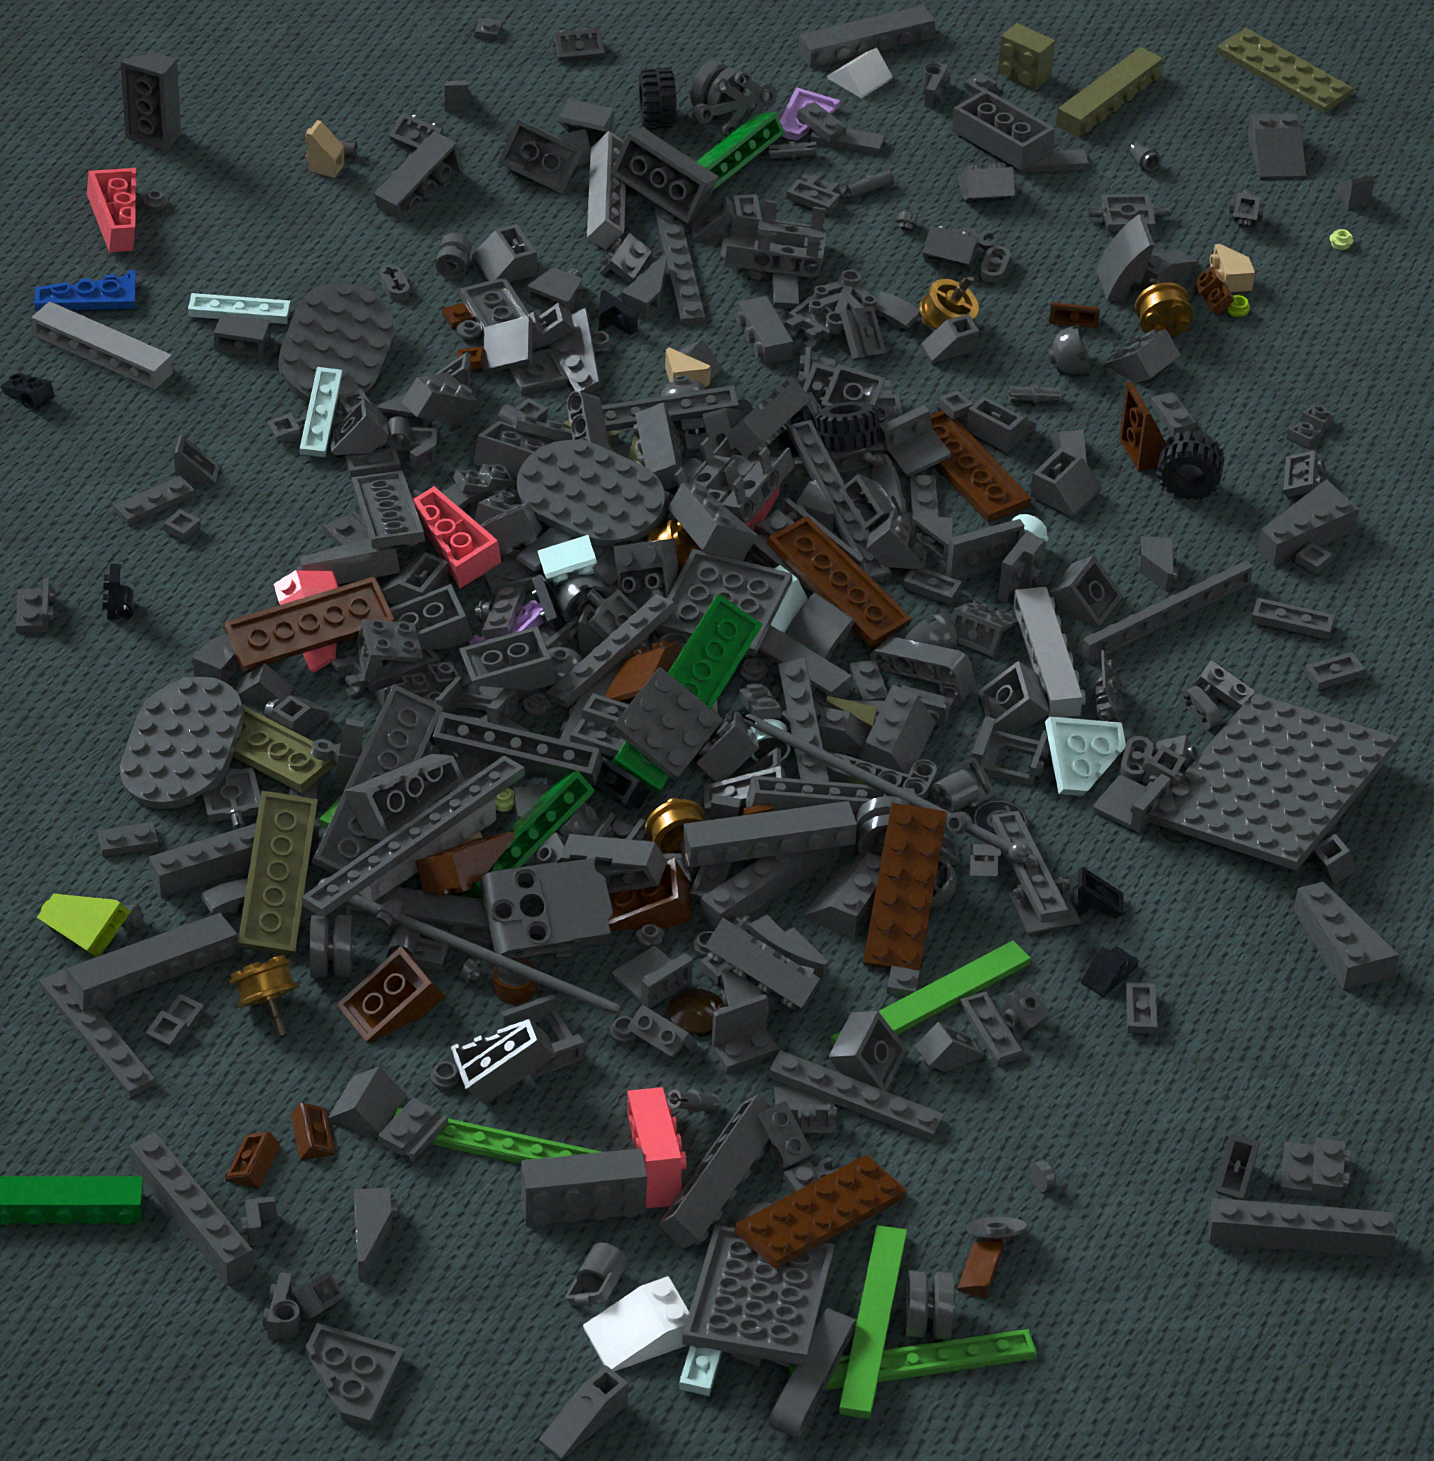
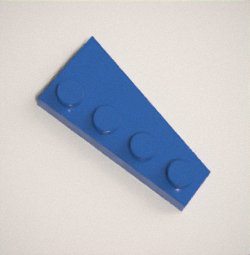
[34,270,136,311]

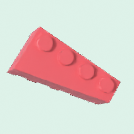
[87,168,136,252]
[414,486,501,589]
[628,1087,686,1208]

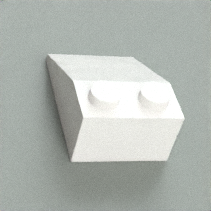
[583,1276,689,1372]

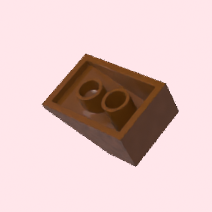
[1119,382,1167,471]
[605,640,682,701]
[415,832,514,896]
[608,858,693,931]
[336,946,446,1043]

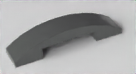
[267,388,371,442]

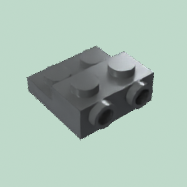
[998,532,1046,603]
[1280,1138,1351,1201]

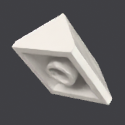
[827,48,893,98]

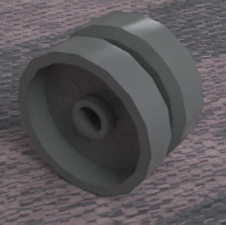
[690,59,746,120]
[855,796,912,857]
[310,915,355,978]
[906,1270,955,1341]

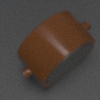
[492,958,537,1004]

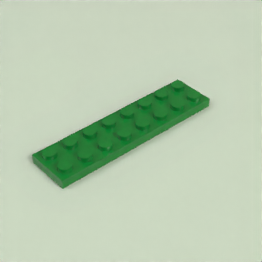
[612,594,763,794]

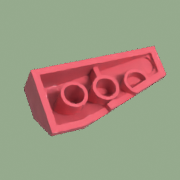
[274,570,339,672]

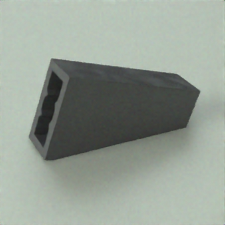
[297,538,400,584]

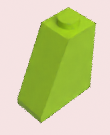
[37,894,131,957]

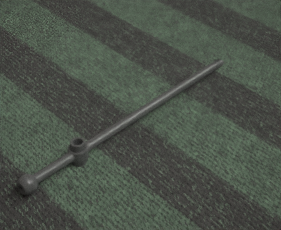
[744,714,1030,864]
[318,877,620,1015]

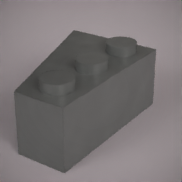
[401,372,479,426]
[668,482,758,561]
[560,834,667,894]
[451,1019,556,1104]

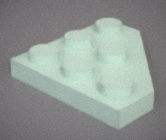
[1045,717,1126,796]

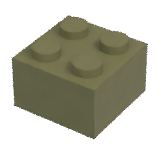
[998,23,1055,90]

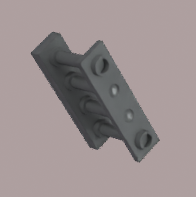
[748,498,864,599]

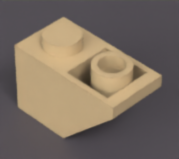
[305,120,344,178]
[1210,244,1255,292]

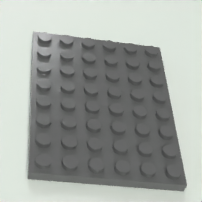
[1148,693,1399,871]

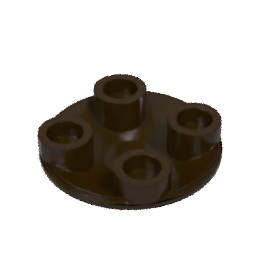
[668,989,725,1037]

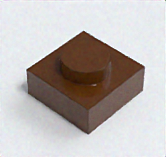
[442,302,475,330]
[457,347,484,372]

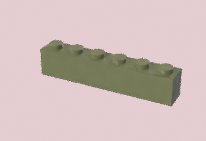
[1056,47,1163,137]

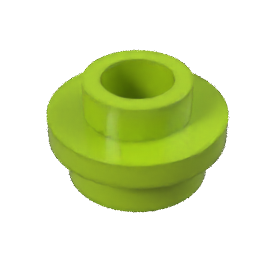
[1225,295,1250,317]

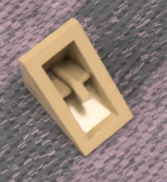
[665,347,711,387]

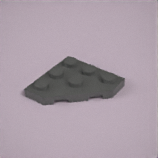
[306,1323,405,1428]

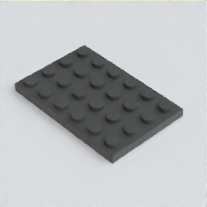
[682,1225,835,1365]

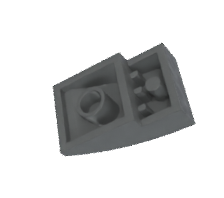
[1096,214,1154,301]
[803,362,886,417]

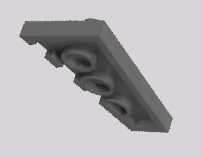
[549,308,602,394]

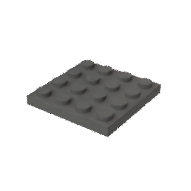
[655,549,793,656]

